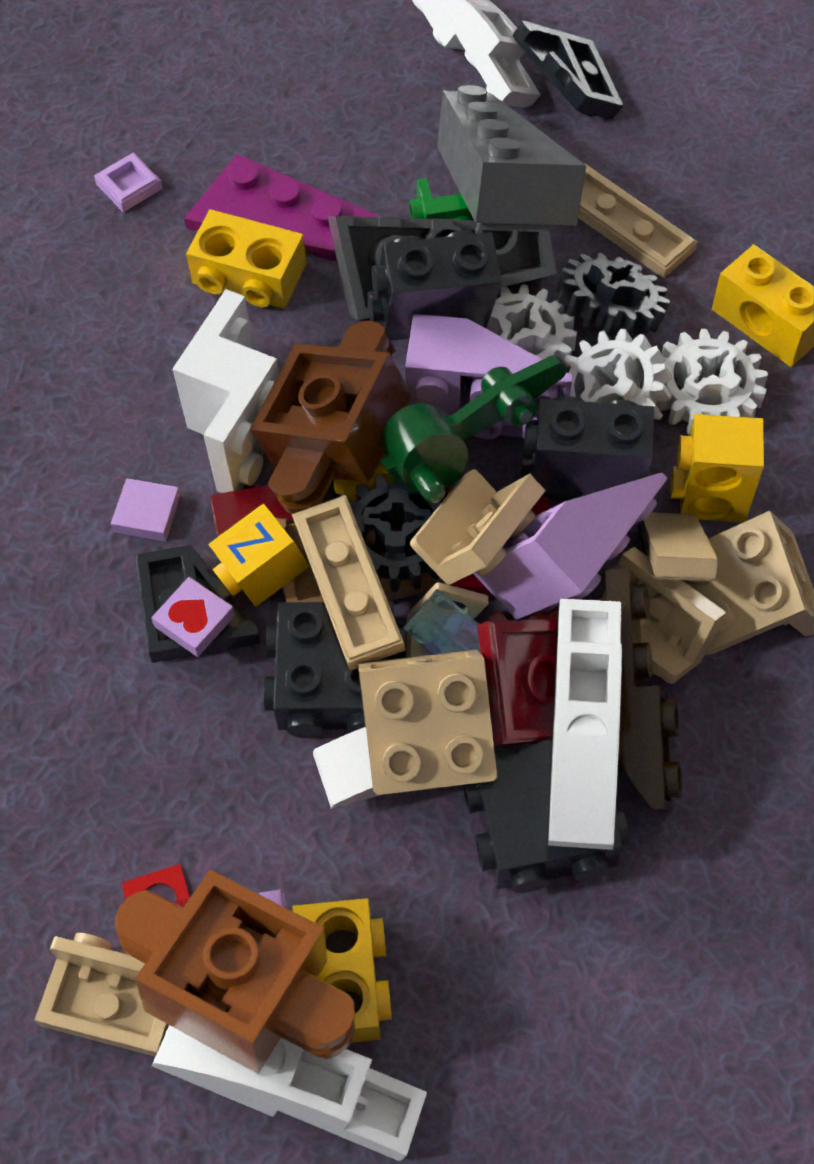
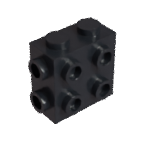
[368,230,502,341]
[520,396,654,501]
[264,601,406,738]
[463,739,629,893]

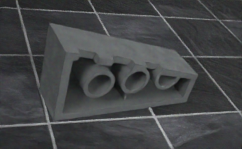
[437,85,586,226]
[327,216,557,320]

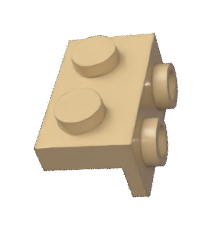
[410,469,545,585]
[597,547,727,684]
[34,933,169,1057]

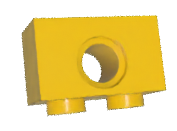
[712,244,814,367]

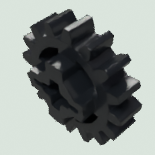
[556,253,670,337]
[348,475,446,592]

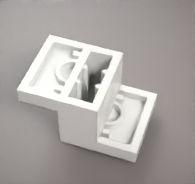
[173,289,279,493]

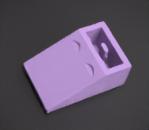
[405,314,572,440]
[473,472,668,620]

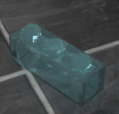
[403,589,480,654]

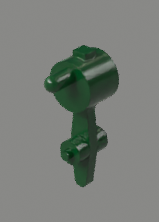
[379,356,567,503]

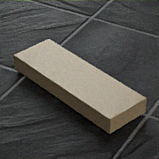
[578,164,698,278]
[292,495,406,671]
[640,512,718,581]

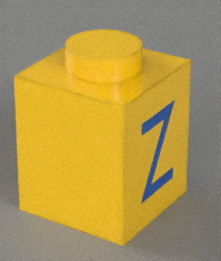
[208,503,310,607]

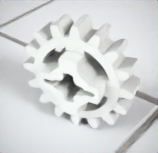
[486,284,577,367]
[564,329,672,420]
[656,329,768,434]

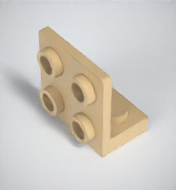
[682,510,814,655]
[358,650,497,795]

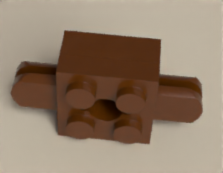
[249,321,412,514]

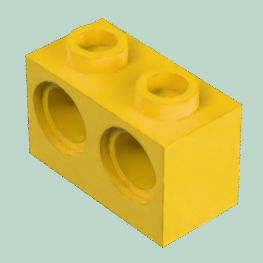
[186,209,307,309]
[670,414,764,522]
[292,898,392,1043]

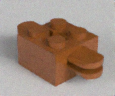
[115,869,355,1074]

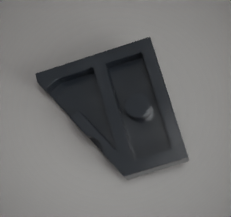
[513,20,624,119]
[136,545,260,663]

